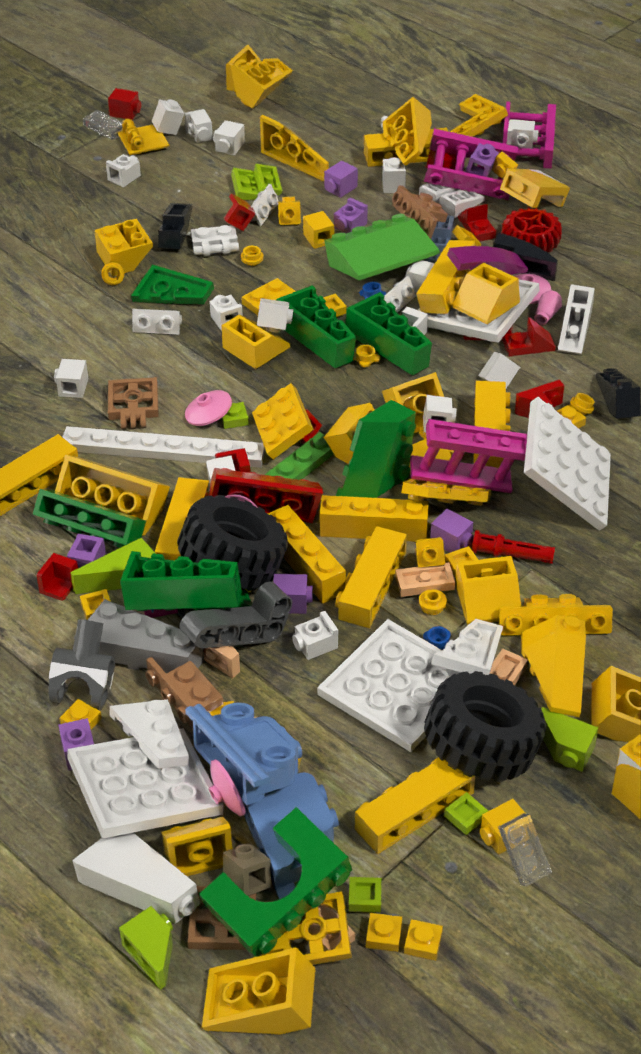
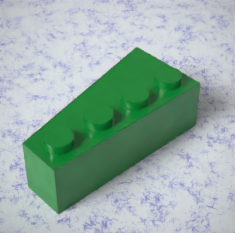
[276,285,356,368]
[345,292,432,375]
[120,551,242,611]

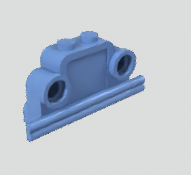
[185,703,302,805]
[243,772,339,900]

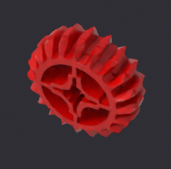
[502,207,562,252]

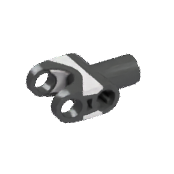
[49,619,115,710]

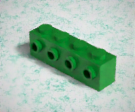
[33,489,146,548]

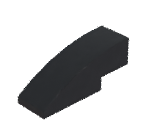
[158,203,192,249]
[493,233,558,281]

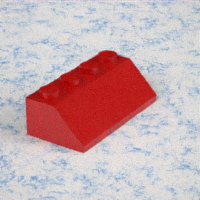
[209,468,323,523]

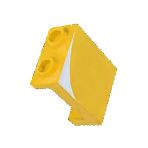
[500,169,570,208]
[611,734,641,820]

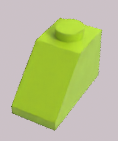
[541,707,599,772]
[119,906,173,990]

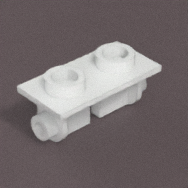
[251,184,278,226]
[384,276,416,313]
[132,309,182,335]

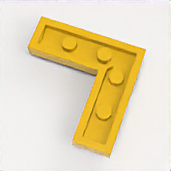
[449,94,508,137]

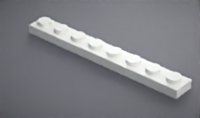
[63,426,265,468]

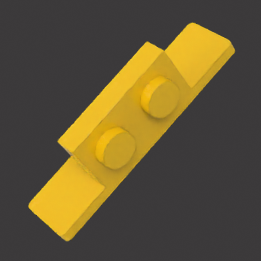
[499,594,613,636]

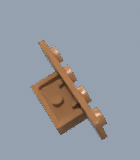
[392,185,448,239]
[145,657,223,731]

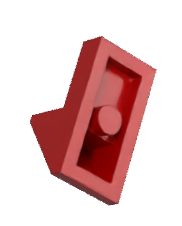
[458,204,496,242]
[503,317,556,357]
[515,379,565,418]

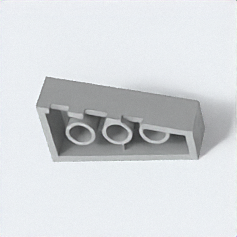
[74,599,204,674]

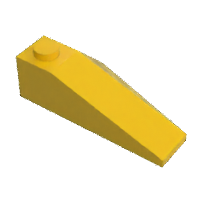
[382,97,432,166]

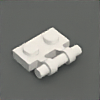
[191,225,239,257]

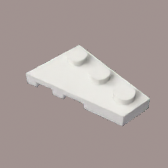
[431,619,503,675]
[109,699,189,769]

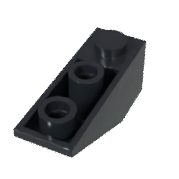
[595,368,641,419]

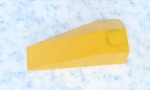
[231,58,293,109]
[260,115,329,181]
[521,615,586,717]

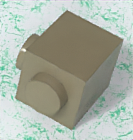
[223,843,271,896]

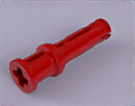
[472,530,555,564]

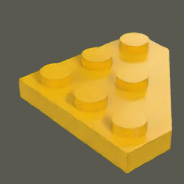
[401,479,491,506]

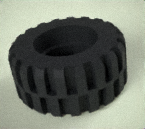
[177,495,288,591]
[424,671,546,782]

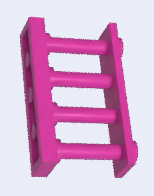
[501,102,556,169]
[424,129,518,200]
[410,419,527,493]

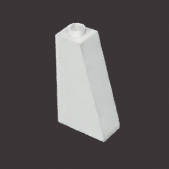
[72,833,200,924]

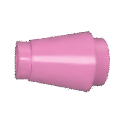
[534,290,562,325]

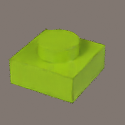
[221,402,249,429]
[444,792,488,835]
[349,877,382,912]

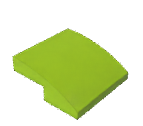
[231,164,283,200]

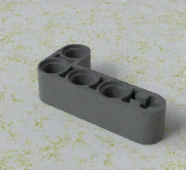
[180,582,292,648]

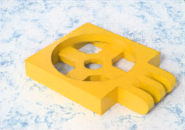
[261,891,352,965]

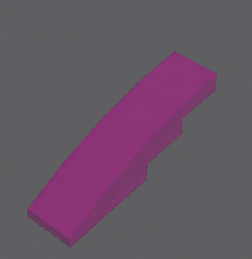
[447,246,528,275]

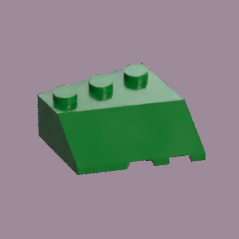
[336,400,416,498]

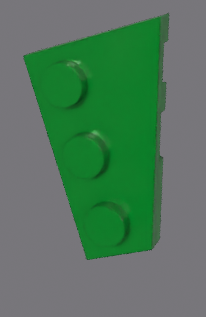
[131,265,214,304]

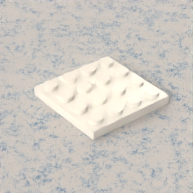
[418,279,540,343]
[524,397,611,531]
[317,619,461,752]
[68,729,224,839]

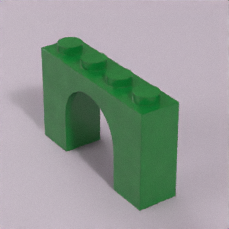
[199,807,352,957]

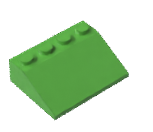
[324,214,440,280]

